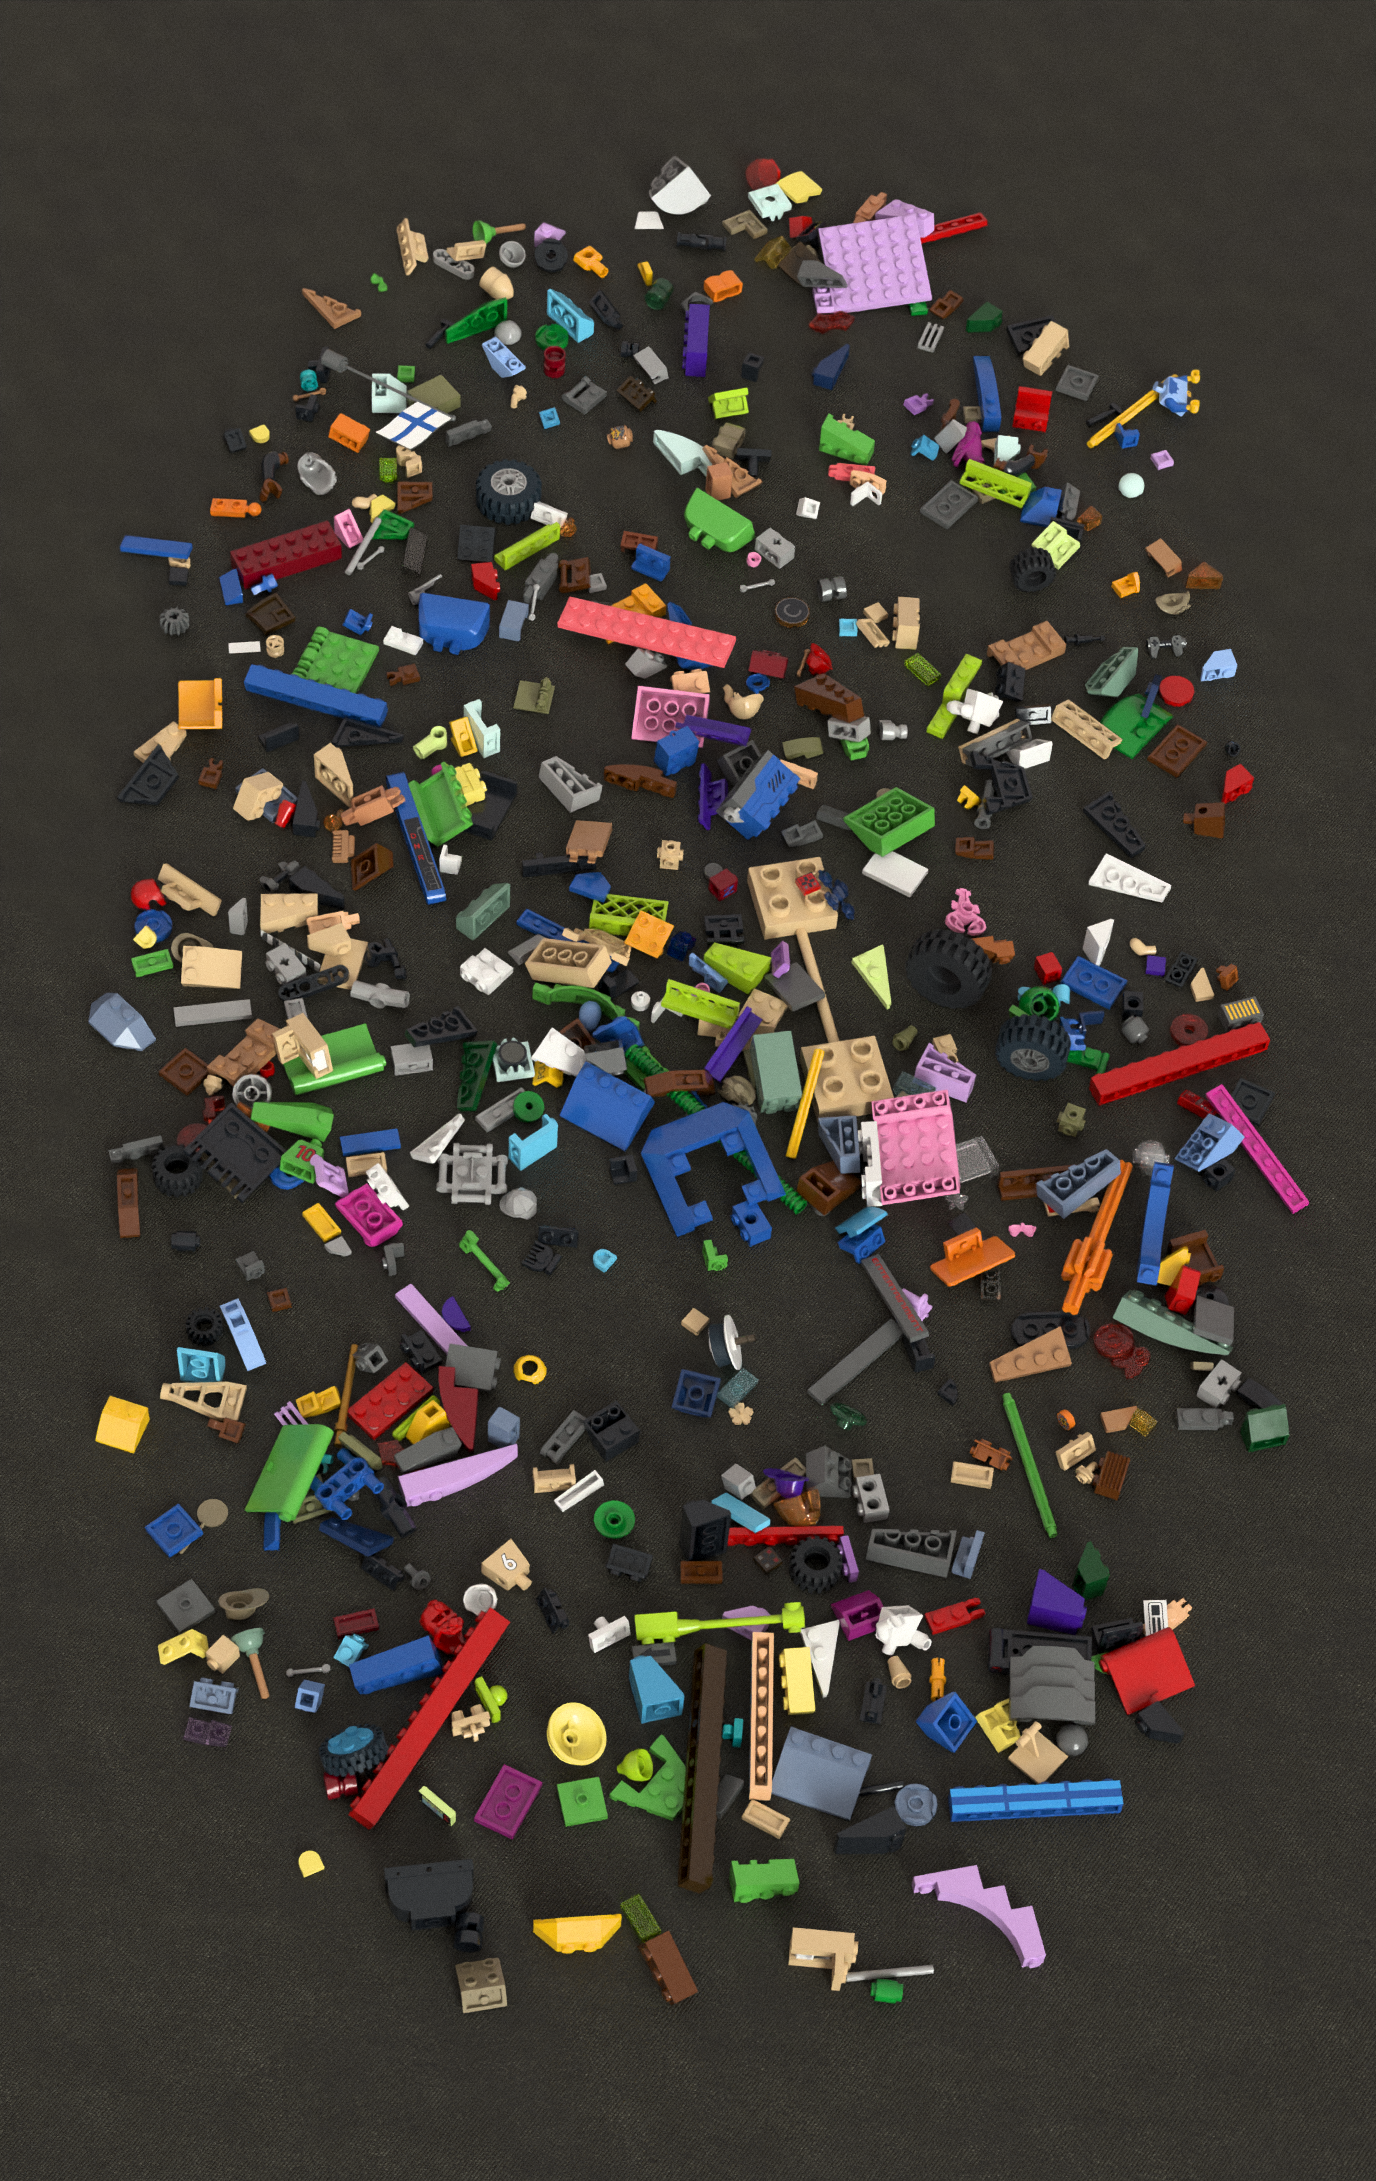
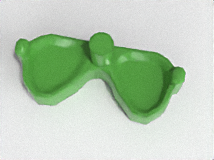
[371,273,387,292]

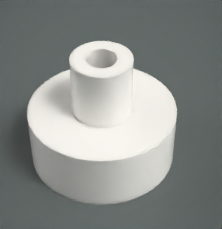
[631,991,650,1011]

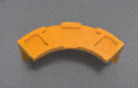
[178,678,222,729]

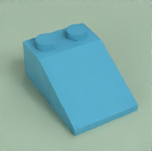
[177,1347,225,1383]

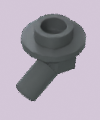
[404,1563,430,1590]

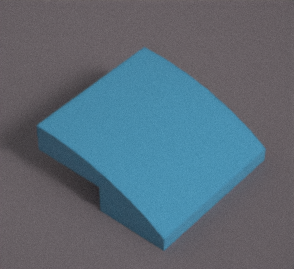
[835,1206,888,1238]

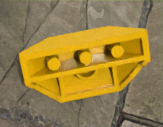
[533,1914,622,1954]

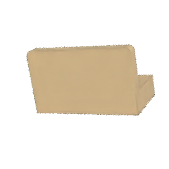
[446,240,486,261]

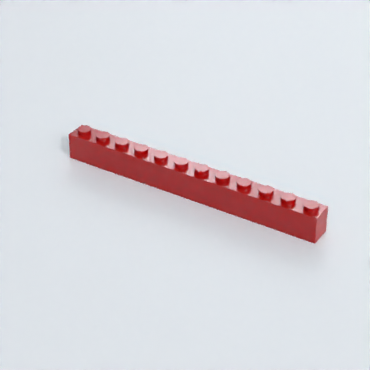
[348,1607,510,1830]

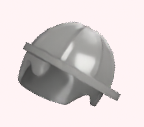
[499,1187,537,1220]

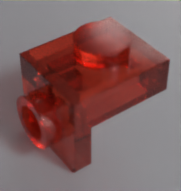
[202,1096,225,1125]

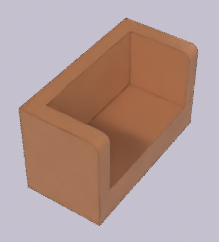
[705,462,732,501]

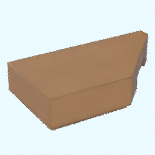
[1100,1406,1137,1433]

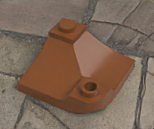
[972,936,1015,964]

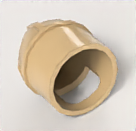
[479,267,514,299]

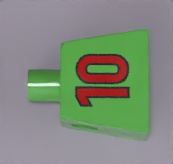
[280,1139,324,1184]

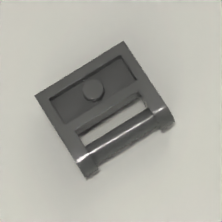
[562,376,607,415]

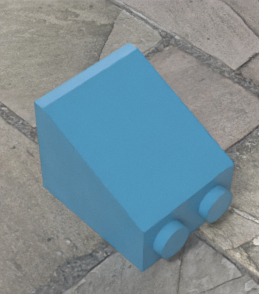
[629,1656,684,1724]

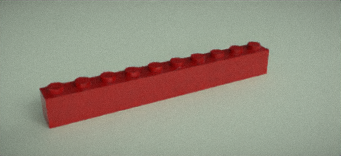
[1089,1022,1270,1106]

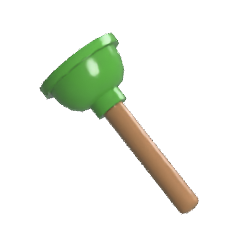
[473,220,526,244]

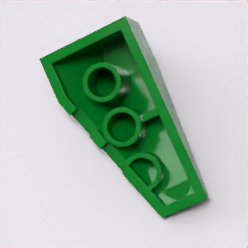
[446,297,507,344]

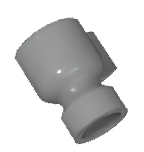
[879,720,908,740]

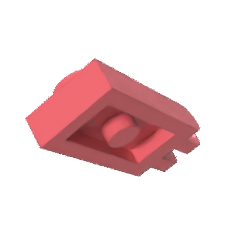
[828,463,875,481]

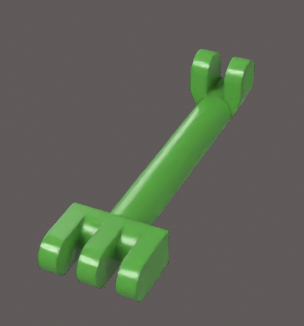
[459,1230,510,1291]

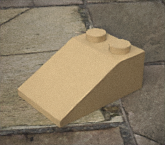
[314,743,353,808]
[181,946,242,989]

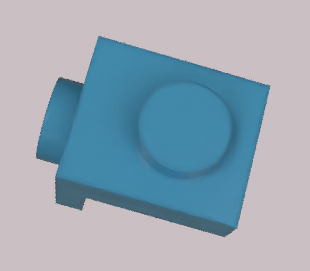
[911,435,940,461]

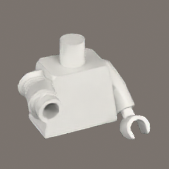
[947,689,1003,734]
[875,1605,932,1655]

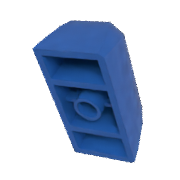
[419,593,490,655]

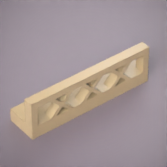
[1051,699,1123,760]

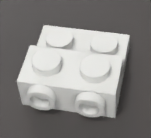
[460,948,513,995]
[366,1163,409,1210]

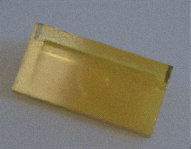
[754,236,791,269]

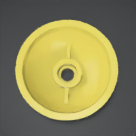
[547,1703,606,1765]

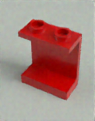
[1012,386,1052,432]

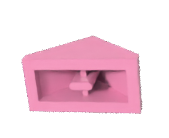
[334,509,363,548]

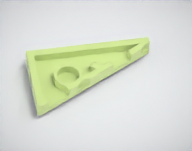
[852,945,891,1009]

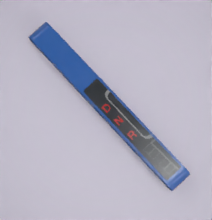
[386,772,446,905]

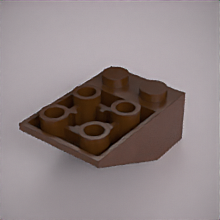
[796,1161,862,1215]

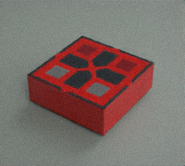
[795,872,821,896]

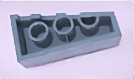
[1036,1149,1121,1219]

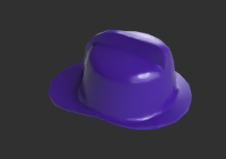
[763,1468,809,1499]

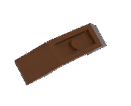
[643,1070,716,1097]
[117,1168,140,1238]

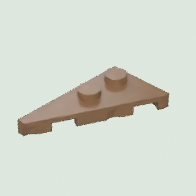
[302,288,361,329]
[702,445,762,498]

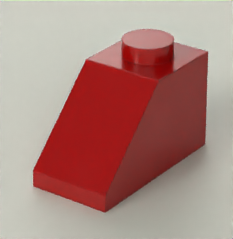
[1165,1265,1201,1315]

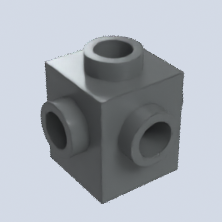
[353,1343,388,1373]

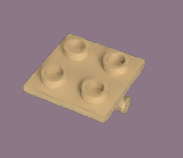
[1008,1721,1068,1784]

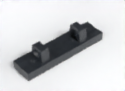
[522,853,596,878]

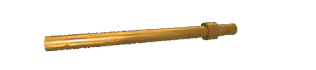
[334,1344,359,1448]

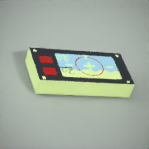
[419,1786,456,1827]

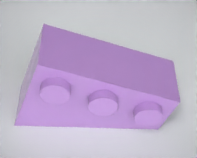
[875,199,934,238]
[913,1043,976,1103]

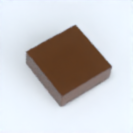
[267,1288,292,1312]

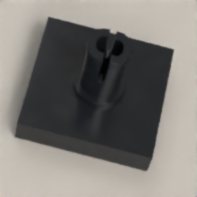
[736,448,772,477]

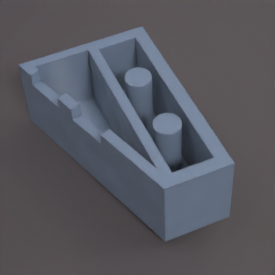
[818,1116,860,1174]

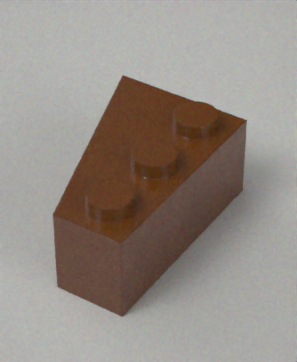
[637,1931,698,2005]

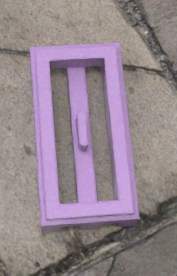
[274,1401,308,1425]

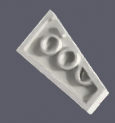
[530,1028,612,1077]

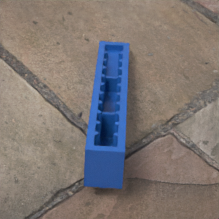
[973,356,1001,432]

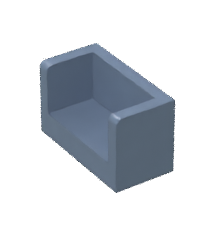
[499,600,529,642]
[488,1407,520,1448]

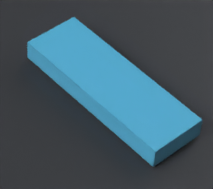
[712,1493,770,1533]

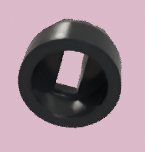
[1224,741,1240,757]

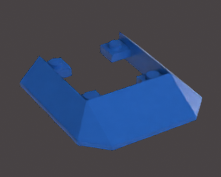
[641,1102,786,1237]

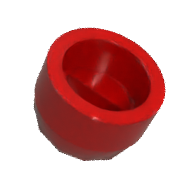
[259,1062,275,1078]

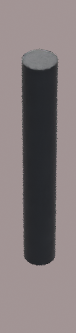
[859,1780,904,1797]

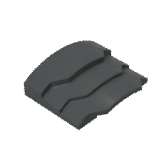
[1009,1646,1095,1725]

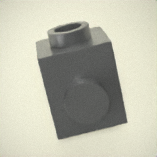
[382,1243,404,1276]

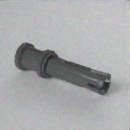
[974,780,995,829]

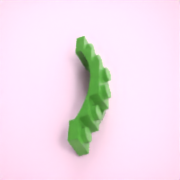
[532,983,640,1030]

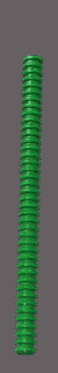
[625,1044,807,1214]

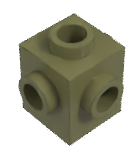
[1057,1103,1086,1137]

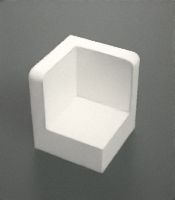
[440,845,462,875]

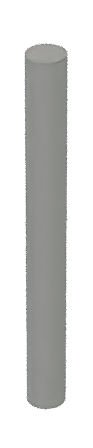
[345,517,382,575]
[846,1965,934,1982]

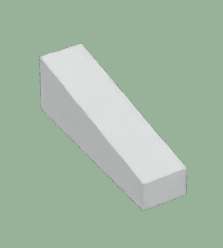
[554,1470,604,1512]

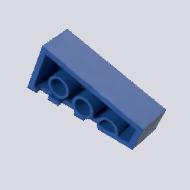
[349,1635,443,1695]

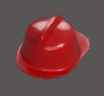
[806,643,833,675]

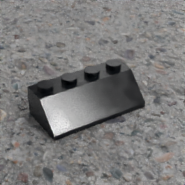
[679,1499,731,1561]

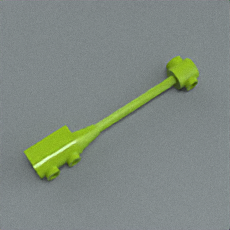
[635,1602,805,1645]

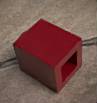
[708,868,738,902]

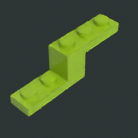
[927,654,982,739]

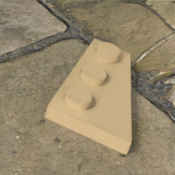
[134,721,187,763]

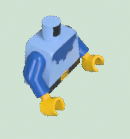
[1153,370,1200,416]

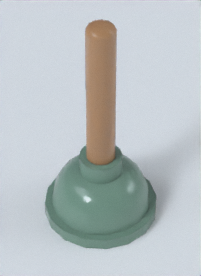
[231,1628,270,1699]

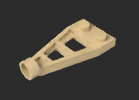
[160,1382,247,1422]

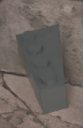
[866,1529,957,1578]

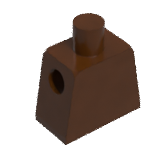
[1183,802,1225,838]

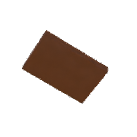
[1147,724,1207,778]

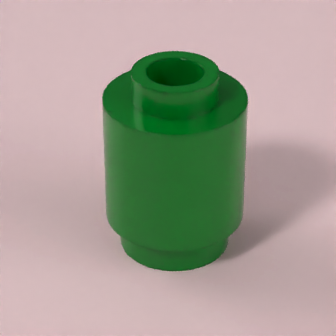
[870,1978,903,2004]

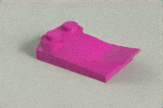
[335,1183,402,1247]

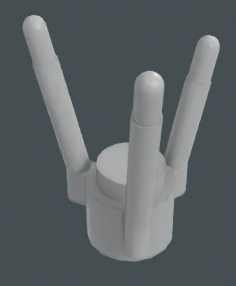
[408,574,453,605]

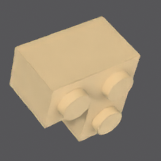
[233,772,283,821]

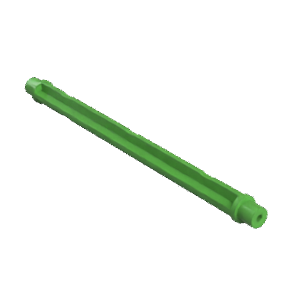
[1002,1393,1058,1538]

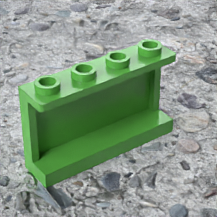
[408,762,473,847]

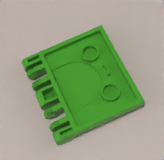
[292,626,379,694]

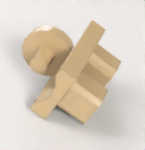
[451,1704,490,1742]

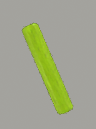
[392,1395,440,1441]

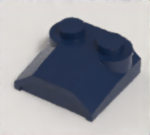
[672,1369,721,1418]

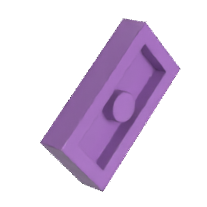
[771,941,790,978]
[836,1535,859,1583]

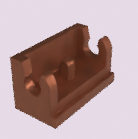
[620,531,658,552]

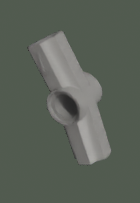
[351,980,410,1008]

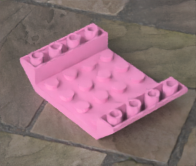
[871,1090,960,1205]

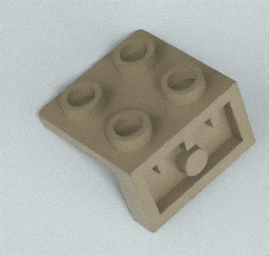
[455,1958,507,2013]

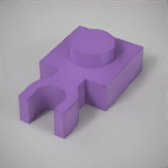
[903,393,934,415]

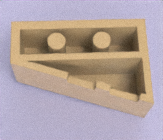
[1023,321,1069,376]
[892,597,920,650]
[260,894,318,934]

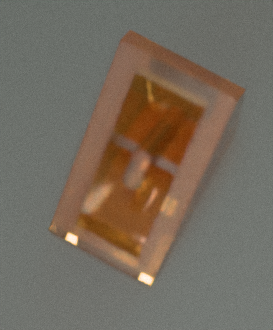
[1186,562,1223,589]

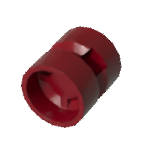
[544,346,566,378]
[323,1772,358,1800]

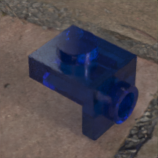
[667,931,697,961]

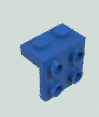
[592,1016,645,1055]

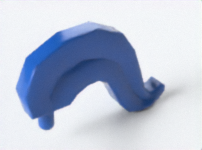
[269,1166,305,1190]

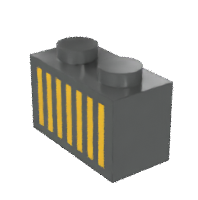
[1218,996,1264,1033]

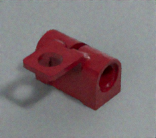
[748,650,788,679]

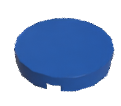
[134,909,172,943]

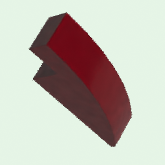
[439,1366,479,1453]

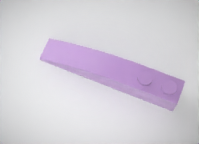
[398,1444,518,1507]

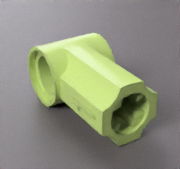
[413,726,447,759]

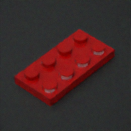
[347,1362,433,1440]

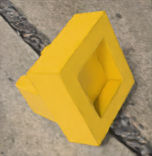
[957,785,982,810]

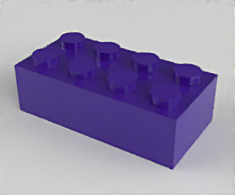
[682,304,710,377]

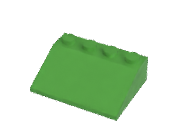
[844,787,935,857]

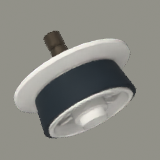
[709,1315,756,1370]

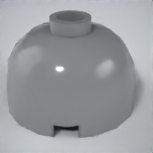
[232,1074,272,1108]

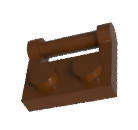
[939,399,960,432]
[558,557,591,593]

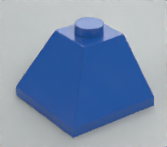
[1020,487,1062,527]
[916,1692,977,1753]

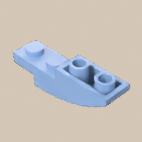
[220,1299,266,1371]

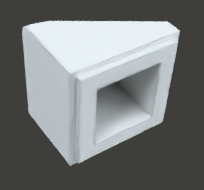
[796,497,820,519]

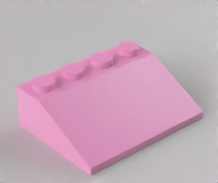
[631,686,710,748]

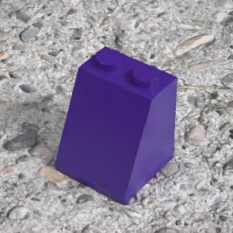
[1027,1569,1087,1635]

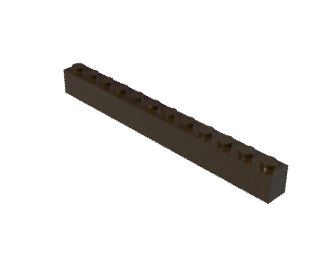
[677,1643,727,1894]

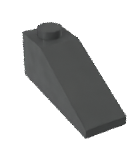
[797,260,848,288]
[394,1427,462,1474]

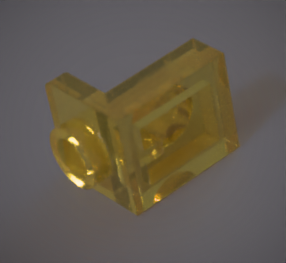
[1130,1408,1157,1437]

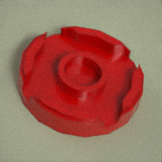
[1159,676,1194,707]

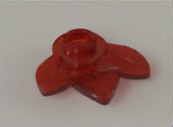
[1111,1344,1150,1379]

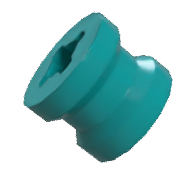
[300,370,318,391]

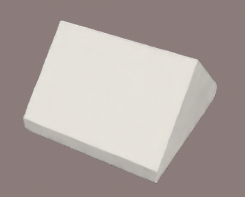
[1006,739,1052,769]
[1083,919,1114,966]

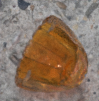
[774,1489,820,1527]

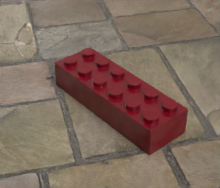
[230,520,342,590]

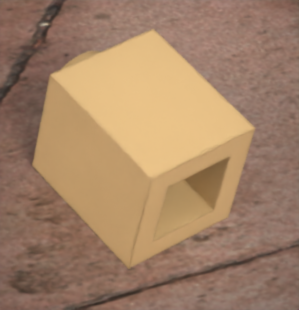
[206,1635,240,1674]

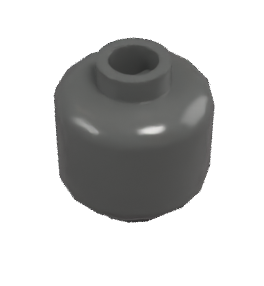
[1121,1016,1149,1044]

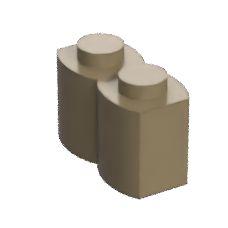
[712,422,746,459]

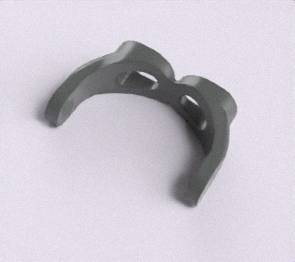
[681,292,713,314]

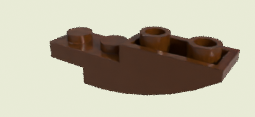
[604,764,677,798]

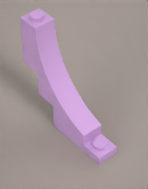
[912,1865,1046,1968]

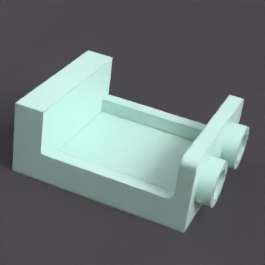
[464,699,500,758]

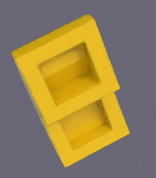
[296,1386,341,1418]

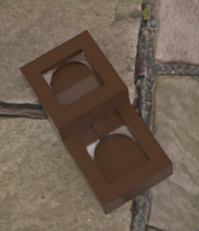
[929,290,963,319]
[955,837,994,860]

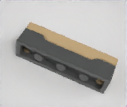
[958,719,1032,767]

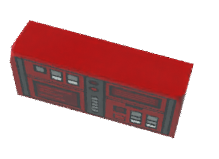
[1177,1090,1217,1119]

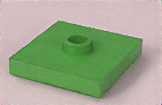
[557,1777,608,1827]

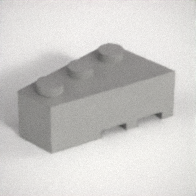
[539,756,603,813]

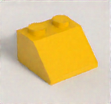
[95,1396,150,1454]

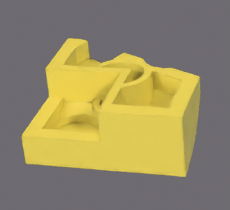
[975,1698,1021,1753]

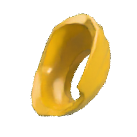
[514,1355,547,1384]

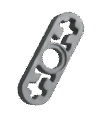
[433,249,474,280]

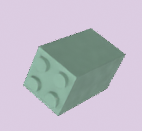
[749,1031,802,1114]

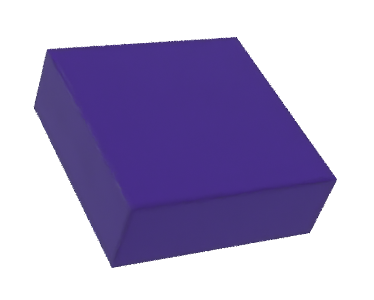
[1145,955,1166,976]

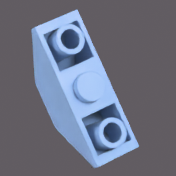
[482,337,526,378]

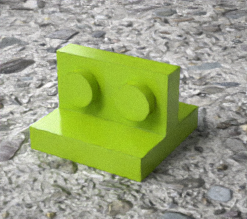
[708,388,749,419]

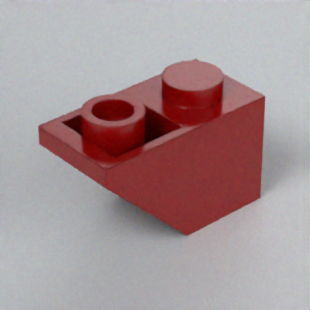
[471,562,500,600]
[1221,764,1254,804]

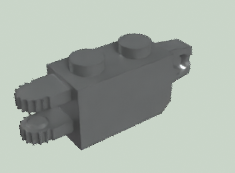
[524,553,558,604]

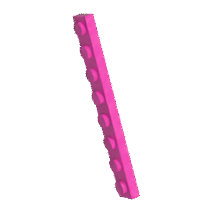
[1206,1084,1309,1214]

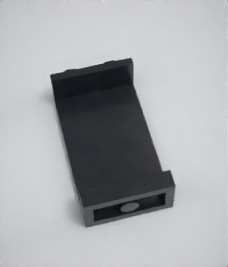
[464,771,517,841]

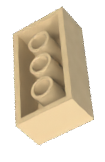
[525,938,612,988]

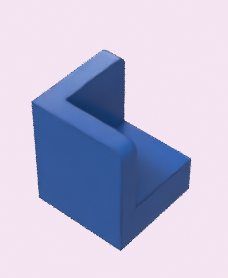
[1114,423,1140,449]

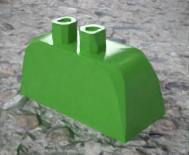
[684,488,756,552]

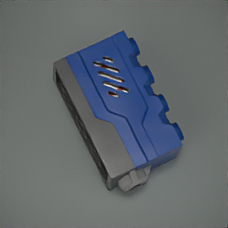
[716,750,801,840]

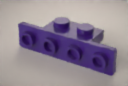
[698,763,728,830]

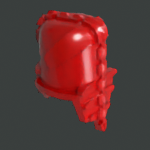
[419,1600,464,1655]

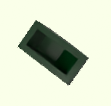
[965,302,1003,333]

